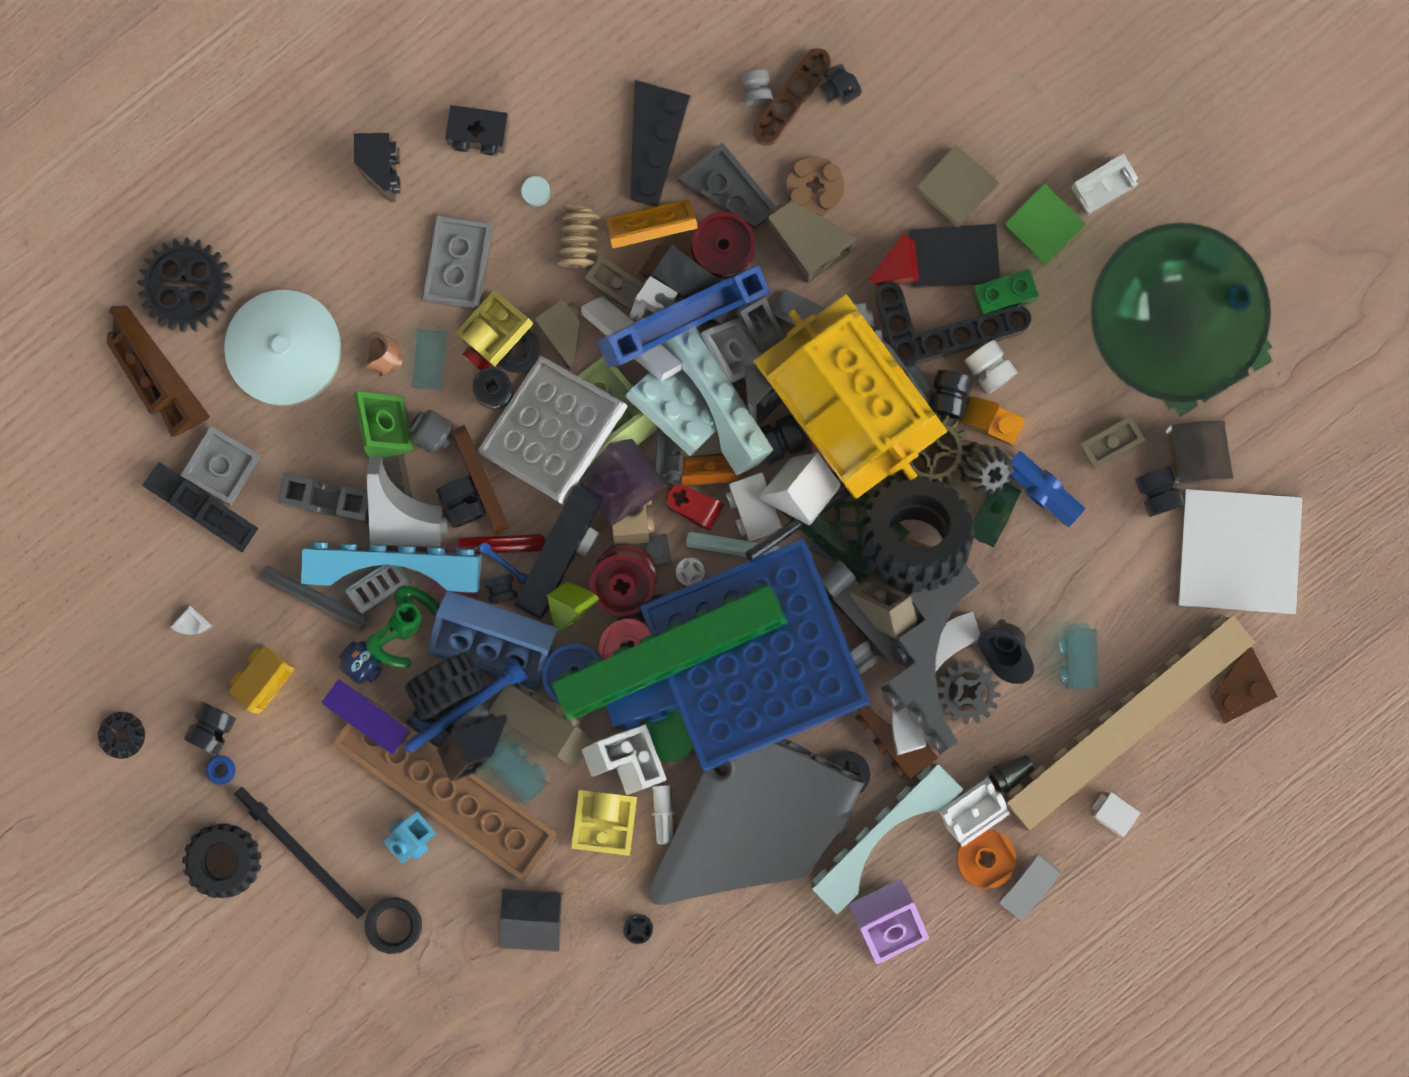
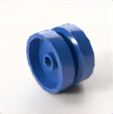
[542,643,603,706]

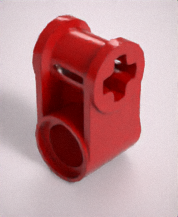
[666,485,724,531]

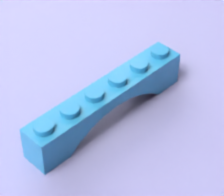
[301,541,481,592]

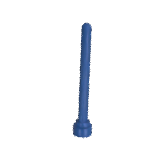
[404,659,529,752]

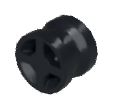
[484,574,518,605]
[623,914,653,944]

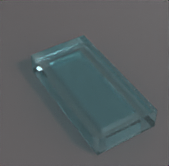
[412,329,447,390]

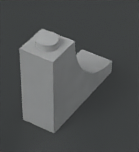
[367,456,448,547]

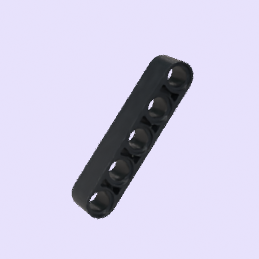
[514,483,604,620]

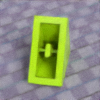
[547,581,599,633]

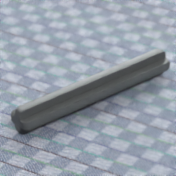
[260,566,368,631]

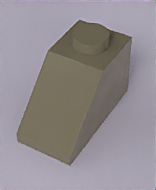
[534,299,582,370]
[850,577,918,639]

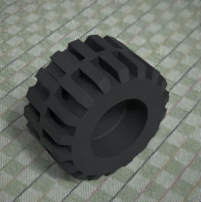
[404,653,486,719]
[182,824,262,898]

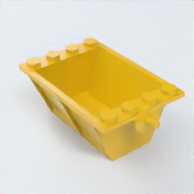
[753,294,947,499]

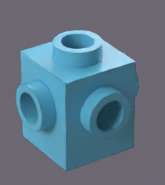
[383,812,436,864]

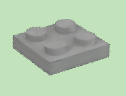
[180,426,262,506]

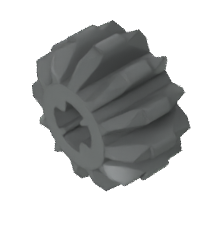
[962,444,1014,495]

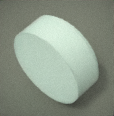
[521,176,551,207]

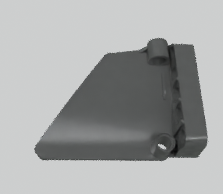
[648,738,865,905]

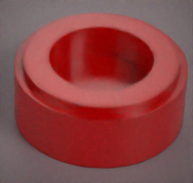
[462,347,490,371]

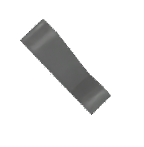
[819,559,903,665]

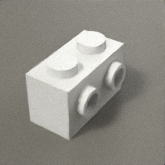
[725,473,782,541]

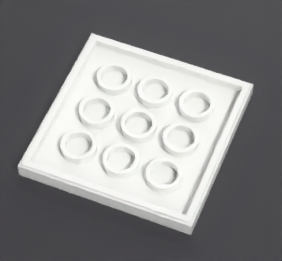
[477,355,628,504]
[1177,489,1303,615]

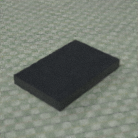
[909,224,1000,288]

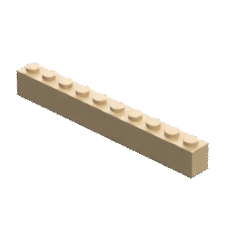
[1005,615,1256,830]

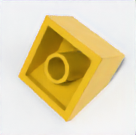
[228,645,296,714]

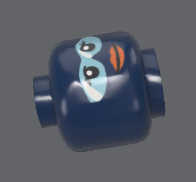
[339,641,383,684]

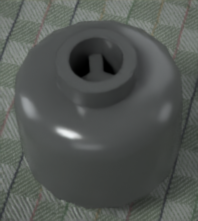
[408,410,453,453]

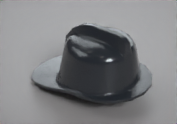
[978,619,1034,684]

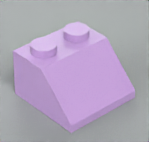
[848,879,929,965]

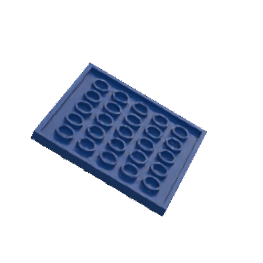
[640,538,871,771]

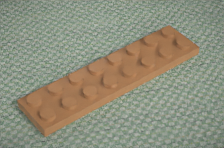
[332,696,558,882]

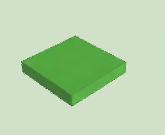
[1003,184,1086,266]

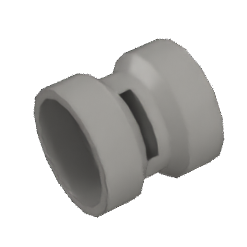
[740,70,773,106]

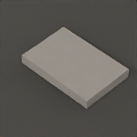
[422,215,494,309]

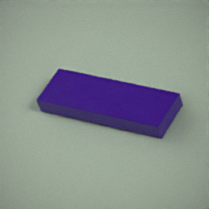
[321,679,411,755]

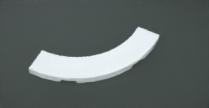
[891,611,980,755]

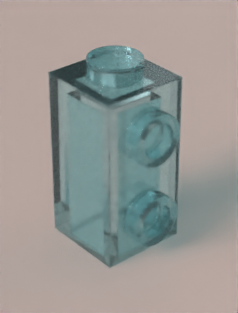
[1059,624,1099,690]
[486,741,549,804]

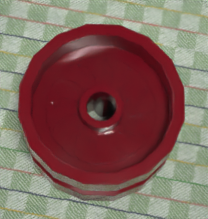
[691,211,756,281]
[590,543,658,617]

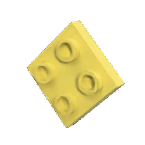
[455,290,534,367]
[571,790,637,856]

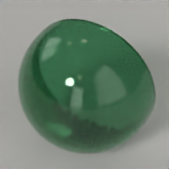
[1090,223,1273,417]

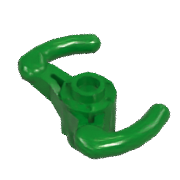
[366,585,440,668]

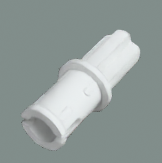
[652,785,675,845]

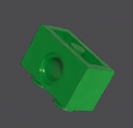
[971,269,1039,316]

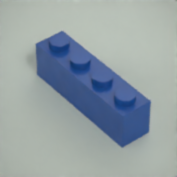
[606,678,680,732]

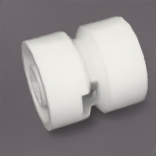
[964,340,1018,395]

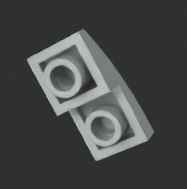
[999,853,1061,921]

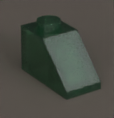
[973,482,1021,548]

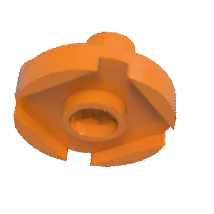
[957,830,1016,888]

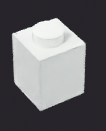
[1091,792,1141,837]

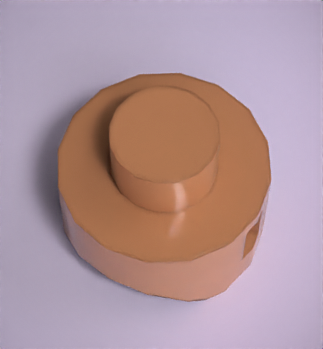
[361,331,403,376]

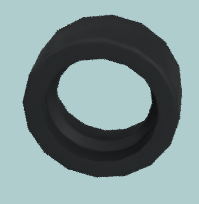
[364,897,422,954]

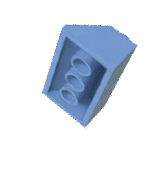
[427,591,558,691]

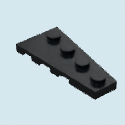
[630,80,690,206]

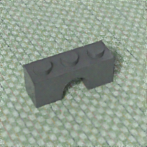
[278,474,369,523]

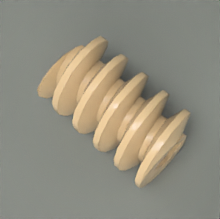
[557,205,600,269]

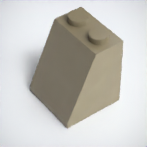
[767,201,857,284]

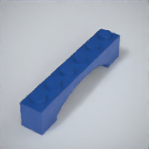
[597,265,771,368]

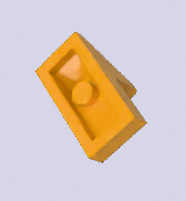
[960,396,1026,446]

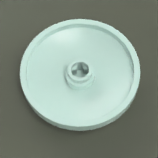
[224,290,342,406]

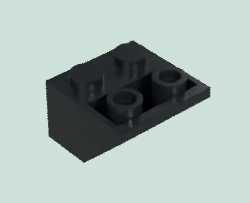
[354,133,401,202]
[437,714,508,782]

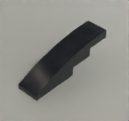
[142,461,259,552]

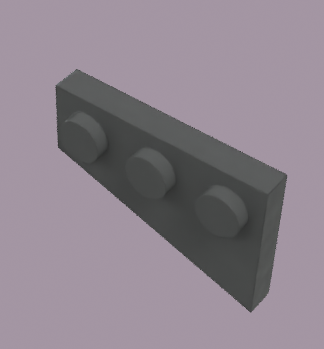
[678,142,775,229]

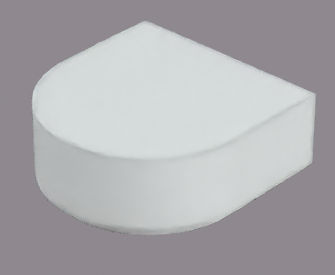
[576,527,601,558]

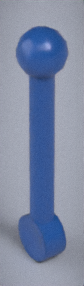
[479,542,528,584]

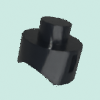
[819,64,862,106]

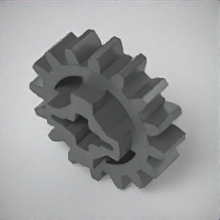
[937,660,1001,725]

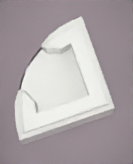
[170,606,213,635]

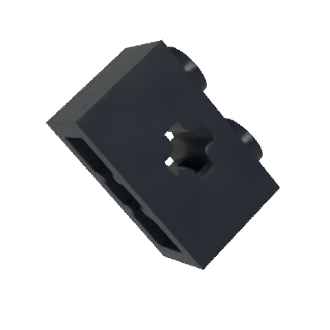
[445,105,510,156]

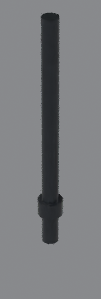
[745,485,851,562]
[234,786,366,920]

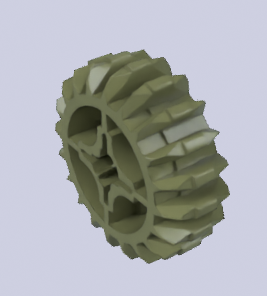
[897,412,971,486]

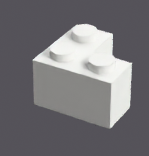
[581,725,667,796]

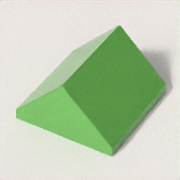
[354,391,414,459]

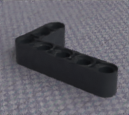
[875,282,1031,367]

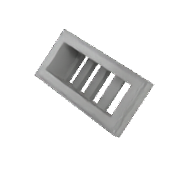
[345,565,411,615]

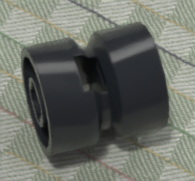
[472,367,513,410]
[928,370,974,419]
[760,414,806,465]
[1135,466,1185,517]
[436,476,487,528]
[184,702,237,755]

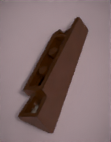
[107,306,210,437]

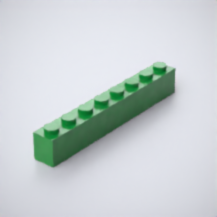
[552,585,788,720]

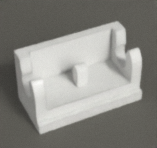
[1071,153,1138,215]
[629,276,678,322]
[939,778,1010,847]

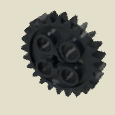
[137,238,233,333]

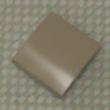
[915,145,999,228]

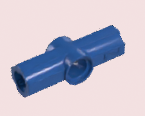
[1009,451,1086,528]

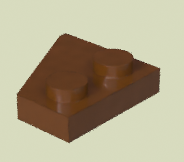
[1210,647,1278,724]

